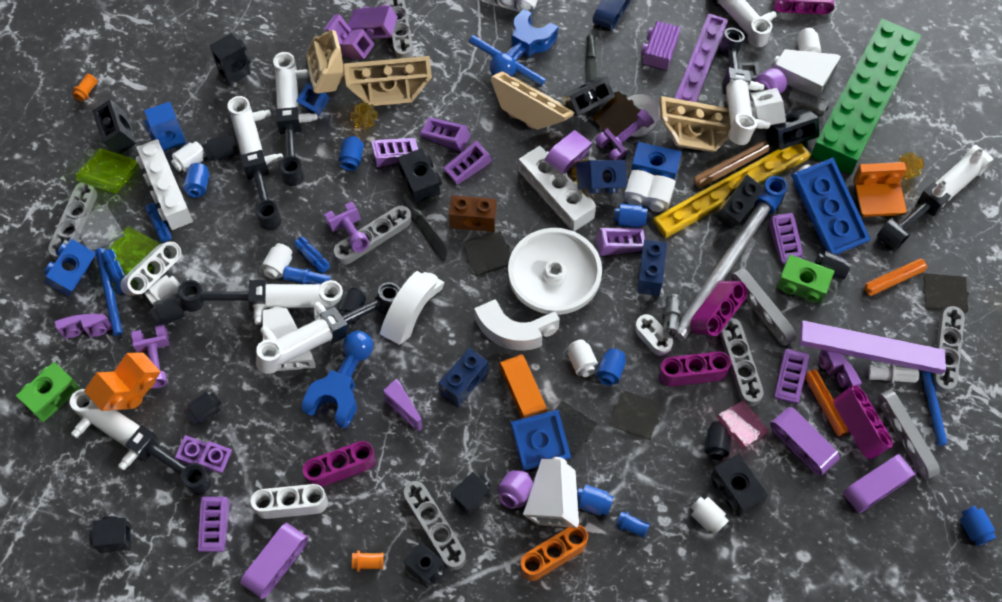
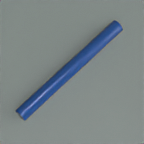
[469,35,546,86]
[95,248,123,336]
[920,370,948,446]

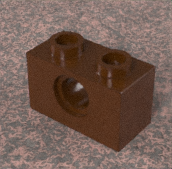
[449,195,497,232]

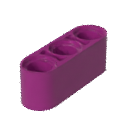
[774,0,835,15]
[690,281,747,336]
[658,352,731,387]
[834,385,893,460]
[303,441,376,487]

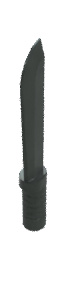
[586,35,597,82]
[402,195,447,261]

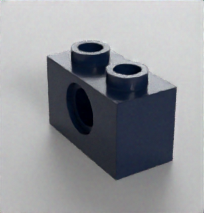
[576,160,627,194]
[636,240,667,296]
[438,348,489,408]

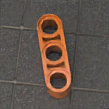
[499,354,548,419]
[520,525,588,581]

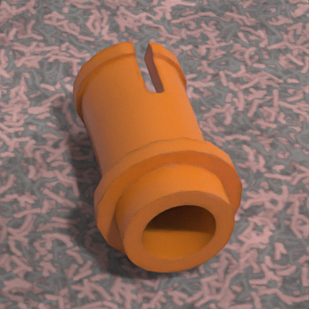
[72,74,98,102]
[352,550,384,572]

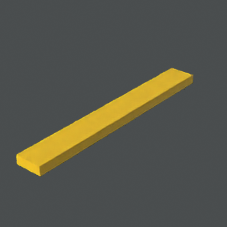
[652,143,811,239]

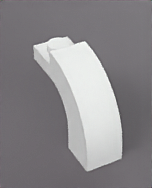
[380,271,444,345]
[474,299,559,351]

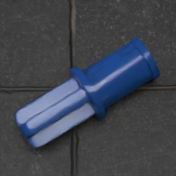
[283,266,331,285]

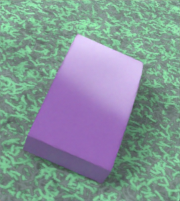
[55,314,112,339]
[819,350,862,391]
[175,435,232,473]

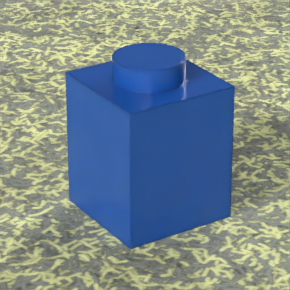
[296,82,330,116]

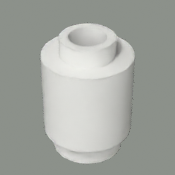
[797,28,822,53]
[171,141,206,173]
[261,243,293,279]
[144,275,180,305]
[568,340,598,377]
[690,497,729,535]

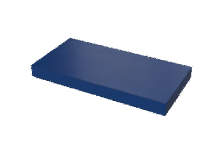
[791,158,871,254]

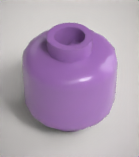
[755,68,787,94]
[497,470,533,509]

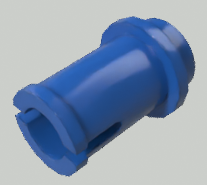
[615,511,650,539]

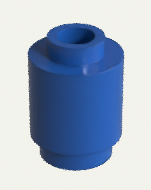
[338,136,364,171]
[183,163,210,197]
[614,203,647,228]
[596,348,626,386]
[577,484,614,516]
[959,506,997,547]

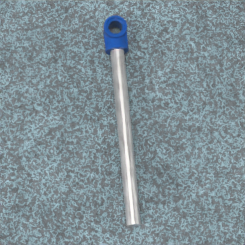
[673,176,788,341]

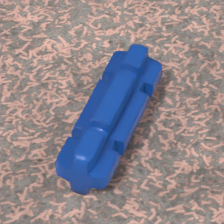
[145,202,172,243]
[294,237,330,274]
[100,249,125,294]

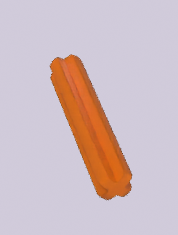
[864,259,927,296]
[805,369,849,437]

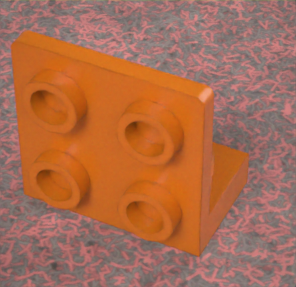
[853,162,907,217]

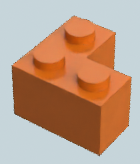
[84,353,161,411]

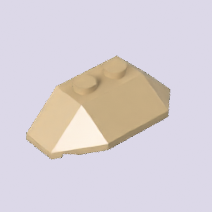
[306,30,345,93]
[343,56,432,107]
[491,71,574,130]
[659,96,731,152]

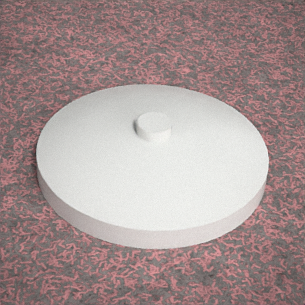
[508,228,602,315]

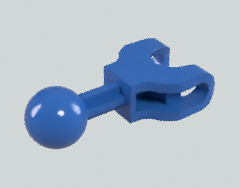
[489,9,559,77]
[302,331,374,428]

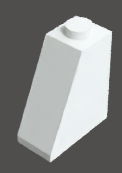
[771,49,841,99]
[263,306,315,371]
[523,457,579,528]

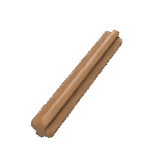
[693,140,770,188]

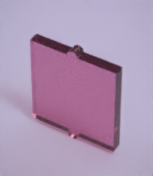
[717,400,770,449]

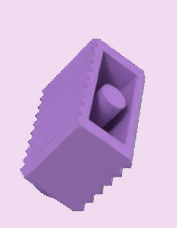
[348,5,398,39]
[641,21,680,70]

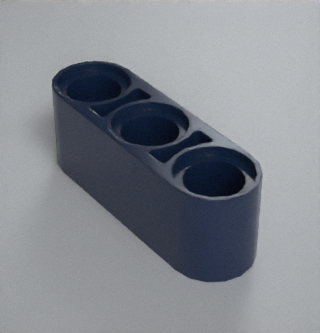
[592,0,632,30]

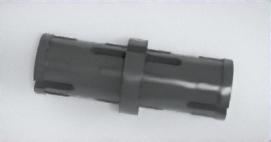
[662,294,682,339]

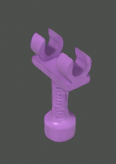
[595,109,655,160]
[324,201,369,253]
[132,324,170,388]

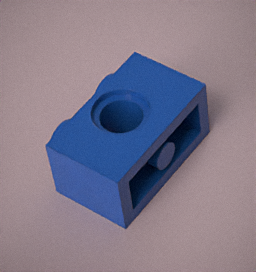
[143,102,187,152]
[630,142,682,180]
[43,239,96,297]

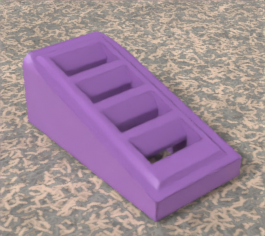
[420,117,470,152]
[371,138,418,167]
[443,140,493,185]
[768,213,804,264]
[595,228,645,256]
[774,349,809,404]
[383,379,422,431]
[198,497,230,552]

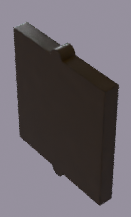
[592,91,641,137]

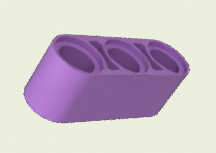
[544,130,593,175]
[770,407,840,476]
[842,454,916,514]
[240,523,308,599]

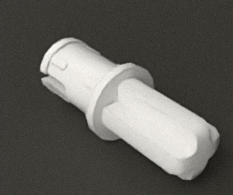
[868,364,919,383]

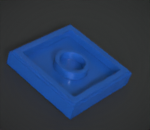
[510,409,571,471]

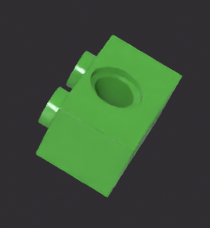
[776,254,834,304]
[16,362,81,422]

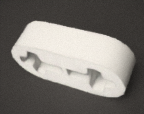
[635,315,673,356]

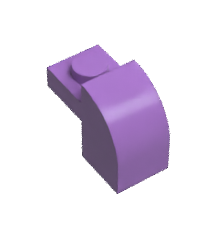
[323,14,375,60]

